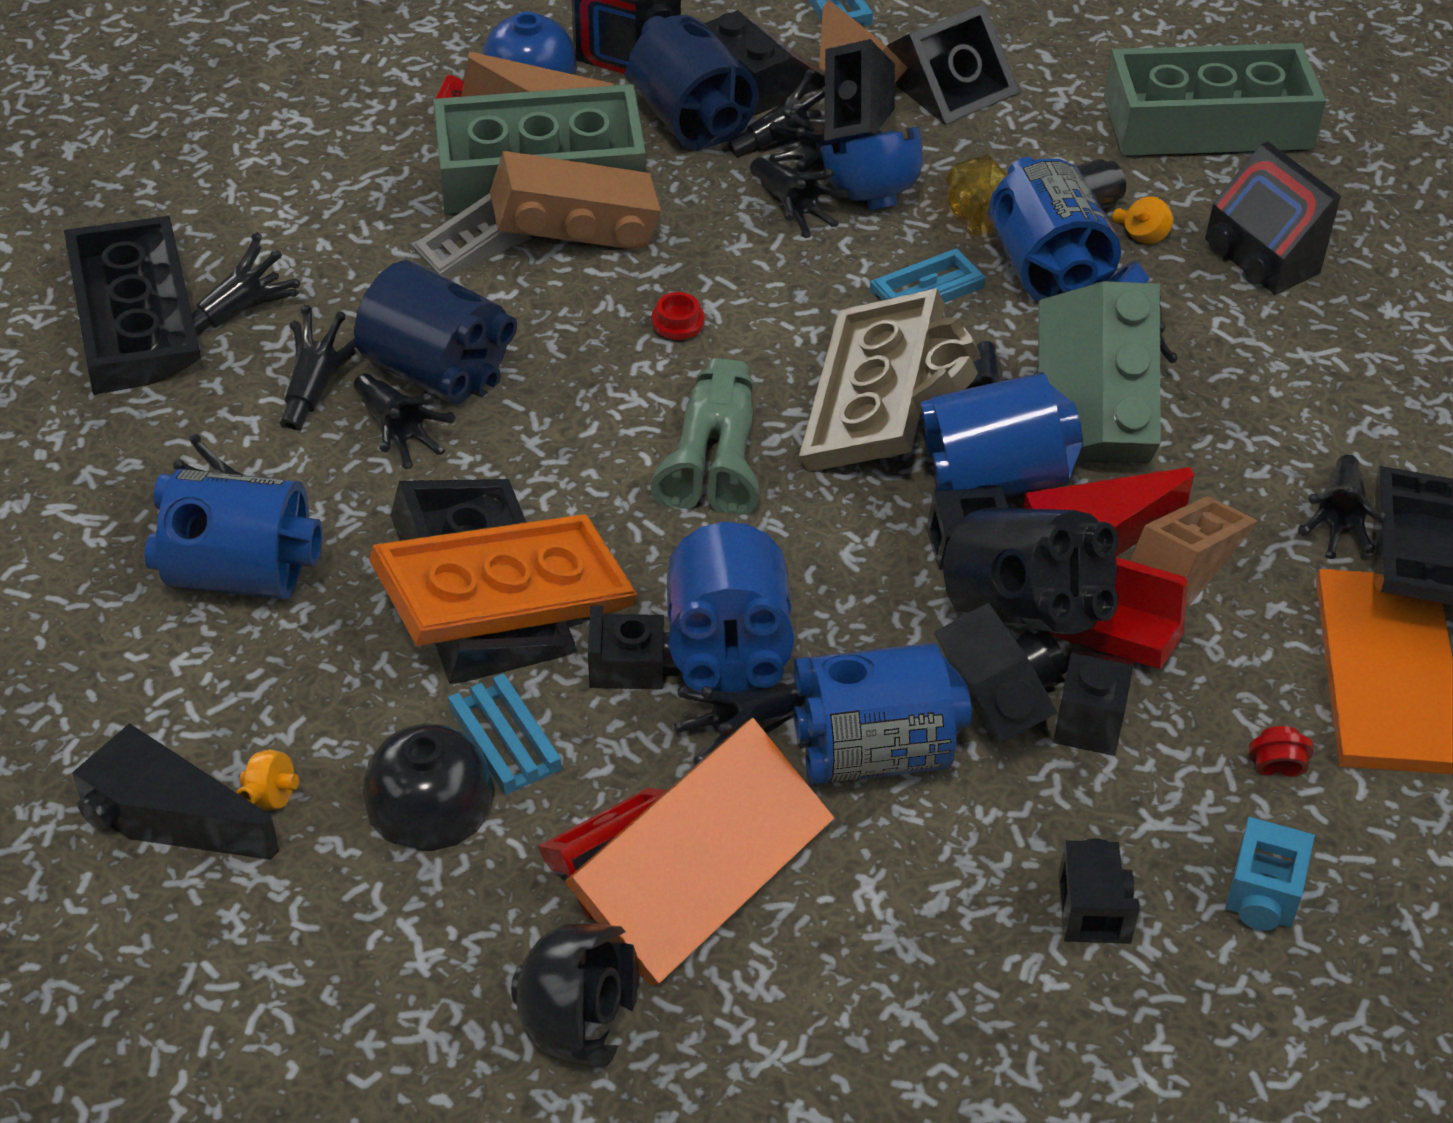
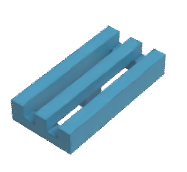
[869,248,986,303]
[448,673,562,795]

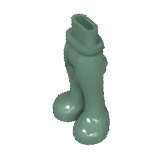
[650,358,760,515]

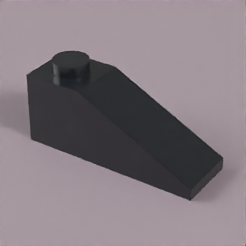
[72,723,279,860]

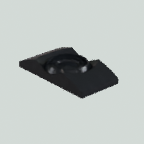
[1373,466,1453,605]

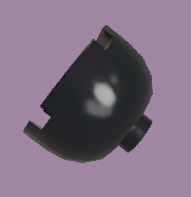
[363,723,494,851]
[511,923,639,1067]

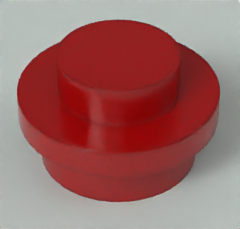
[651,292,705,340]
[1248,726,1314,777]

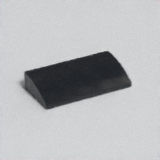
[64,216,201,395]
[390,479,575,684]

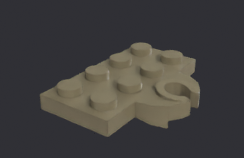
[799,288,981,472]

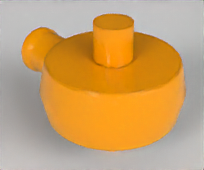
[1112,196,1173,245]
[236,749,299,811]

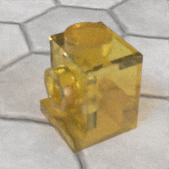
[946,154,1007,238]

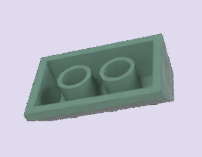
[1038,281,1161,463]

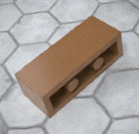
[490,151,661,249]

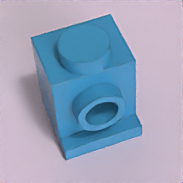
[1225,817,1315,930]

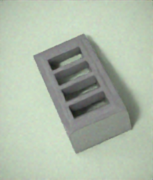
[412,193,532,277]

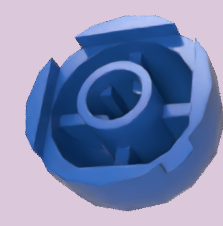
[482,12,577,75]
[820,126,923,210]

